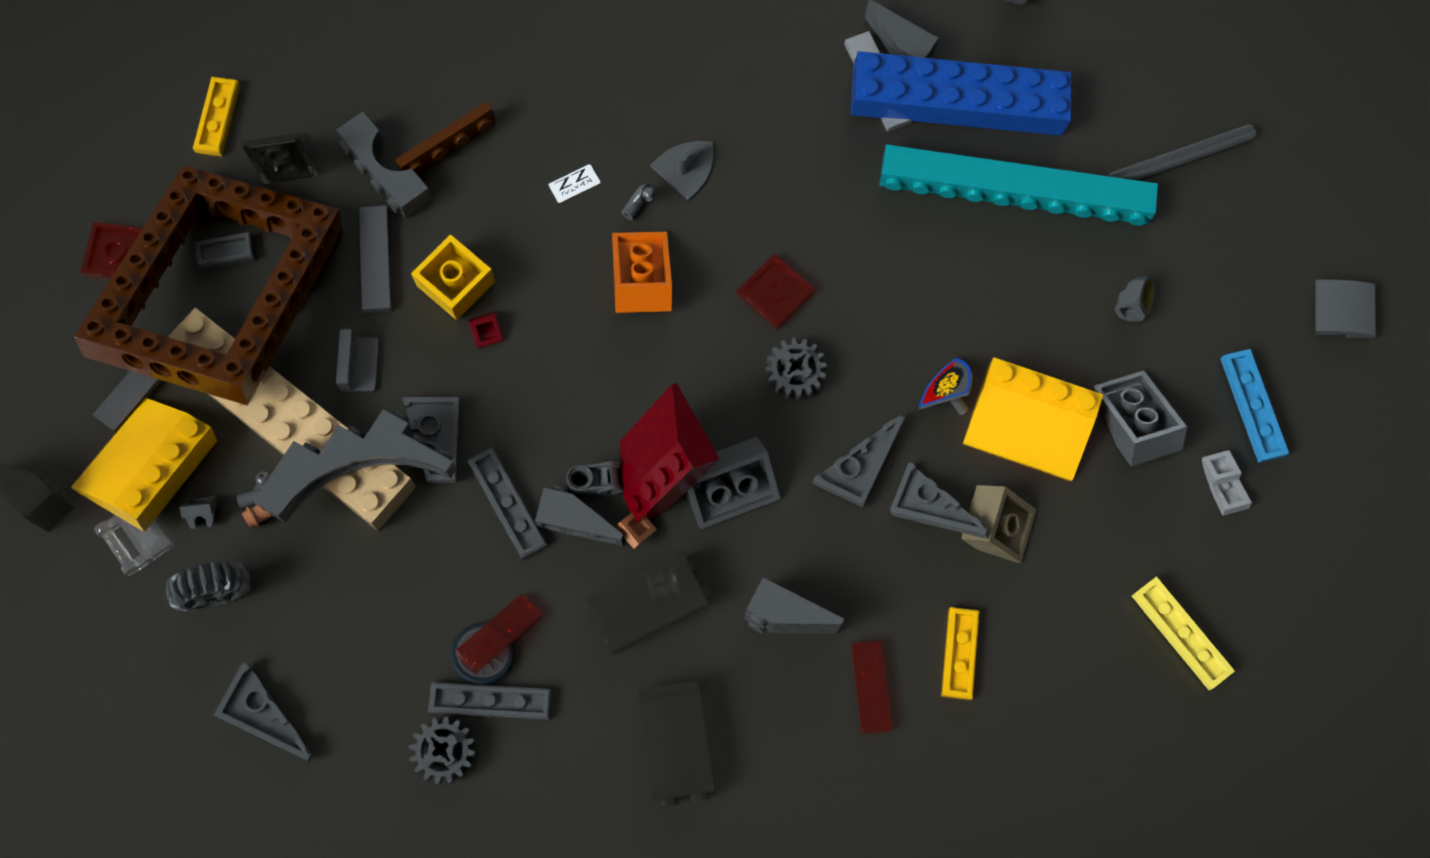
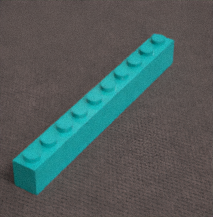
[879,144,1158,226]

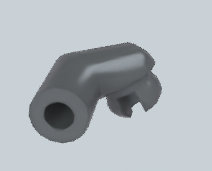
[621,184,657,220]
[237,471,271,509]

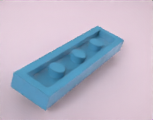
[1220,349,1289,463]

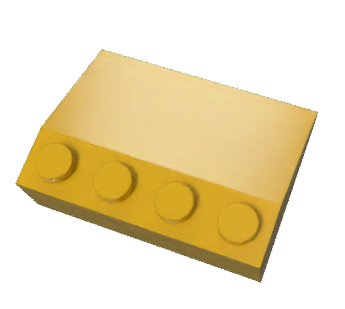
[963,357,1103,481]
[71,398,217,532]

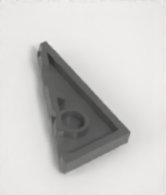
[812,415,905,507]
[890,462,990,539]
[214,662,313,762]

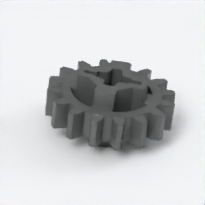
[765,338,827,400]
[409,717,477,785]

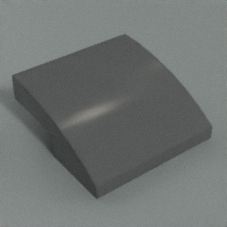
[1316,279,1376,338]

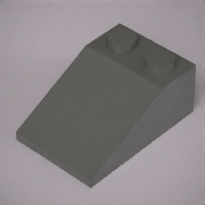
[1093,370,1187,467]
[744,578,844,634]

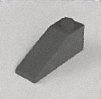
[865,0,939,58]
[535,486,624,546]

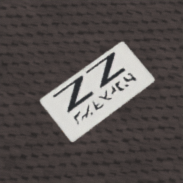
[548,164,601,203]

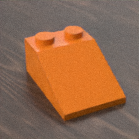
[612,232,672,313]

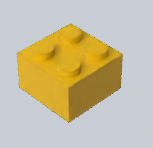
[411,234,495,320]

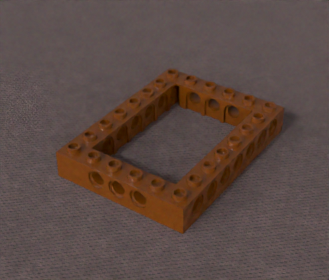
[74,165,343,406]

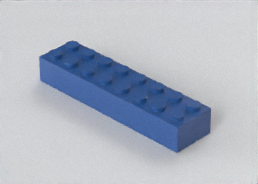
[850,51,1071,136]

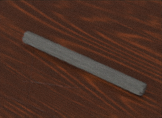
[1108,124,1256,180]

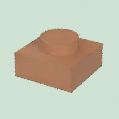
[615,513,657,549]

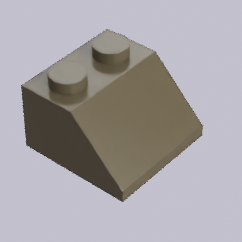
[961,485,1036,563]

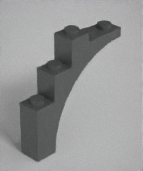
[253,409,457,523]

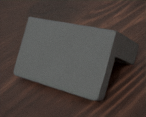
[336,329,380,393]

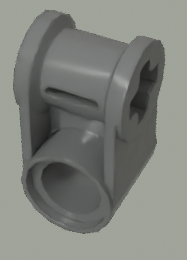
[567,461,623,498]

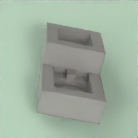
[1202,450,1252,516]

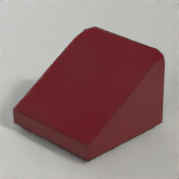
[468,311,504,348]

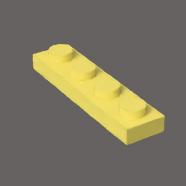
[1132,576,1235,690]

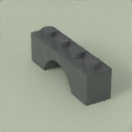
[336,111,432,219]

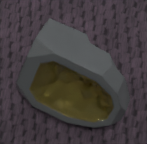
[1114,276,1155,322]

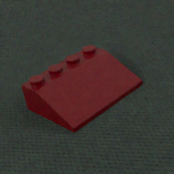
[619,383,719,522]

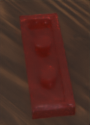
[455,594,542,675]
[851,641,892,735]

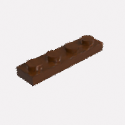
[395,101,496,175]

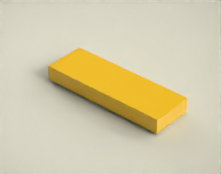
[193,77,240,157]
[941,607,979,700]

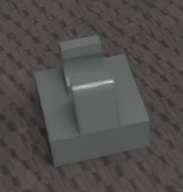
[180,495,218,529]

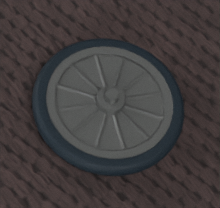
[450,623,514,684]

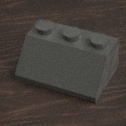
[685,436,781,530]

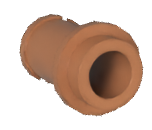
[242,505,273,528]

